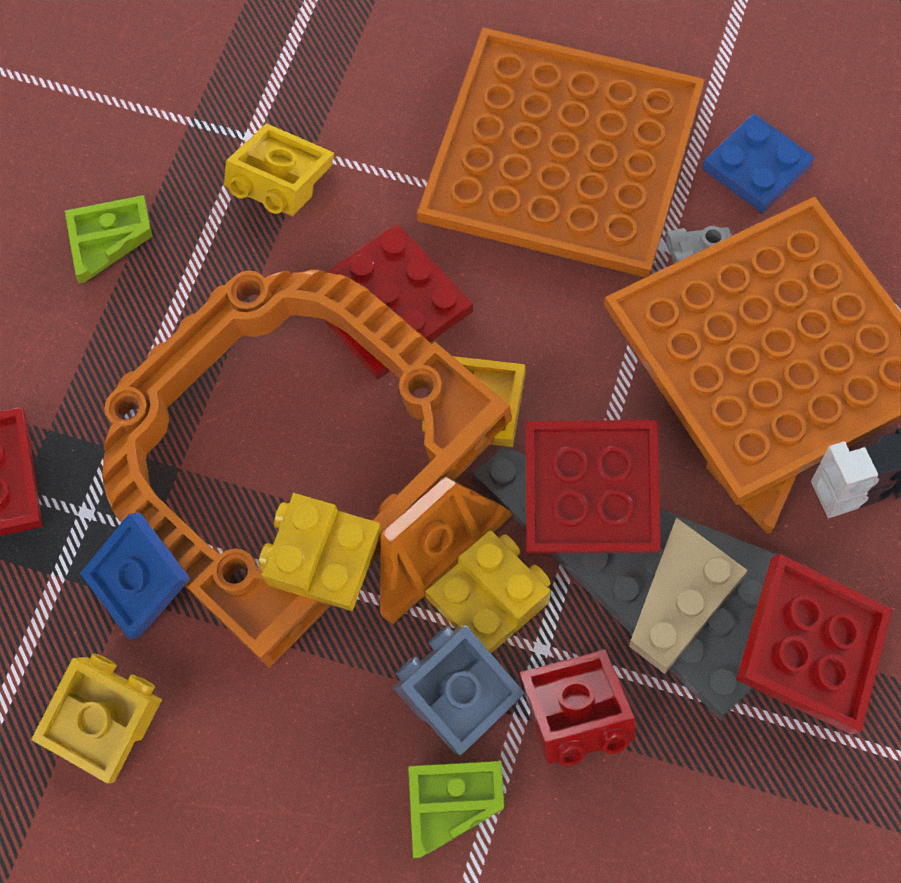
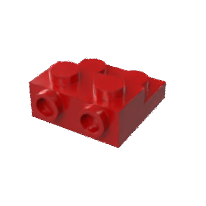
[519,649,636,766]

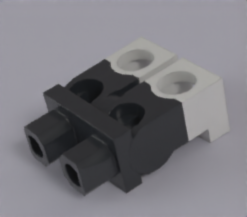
[811,428,901,518]

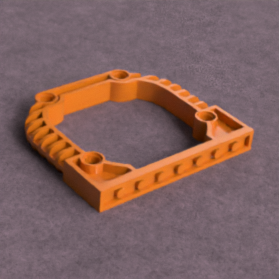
[102,270,512,668]

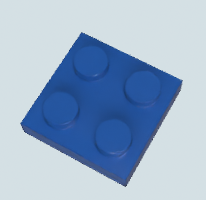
[702,113,815,214]
[80,513,190,639]

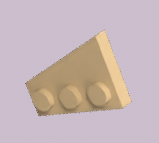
[629,518,748,674]

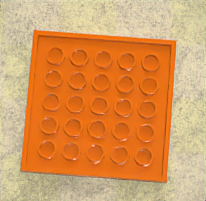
[417,28,705,278]
[604,196,901,505]

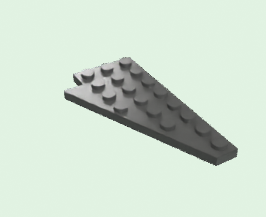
[473,447,805,720]

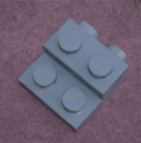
[392,625,525,756]

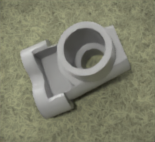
[665,226,731,264]

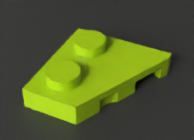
[65,195,153,284]
[408,761,504,859]

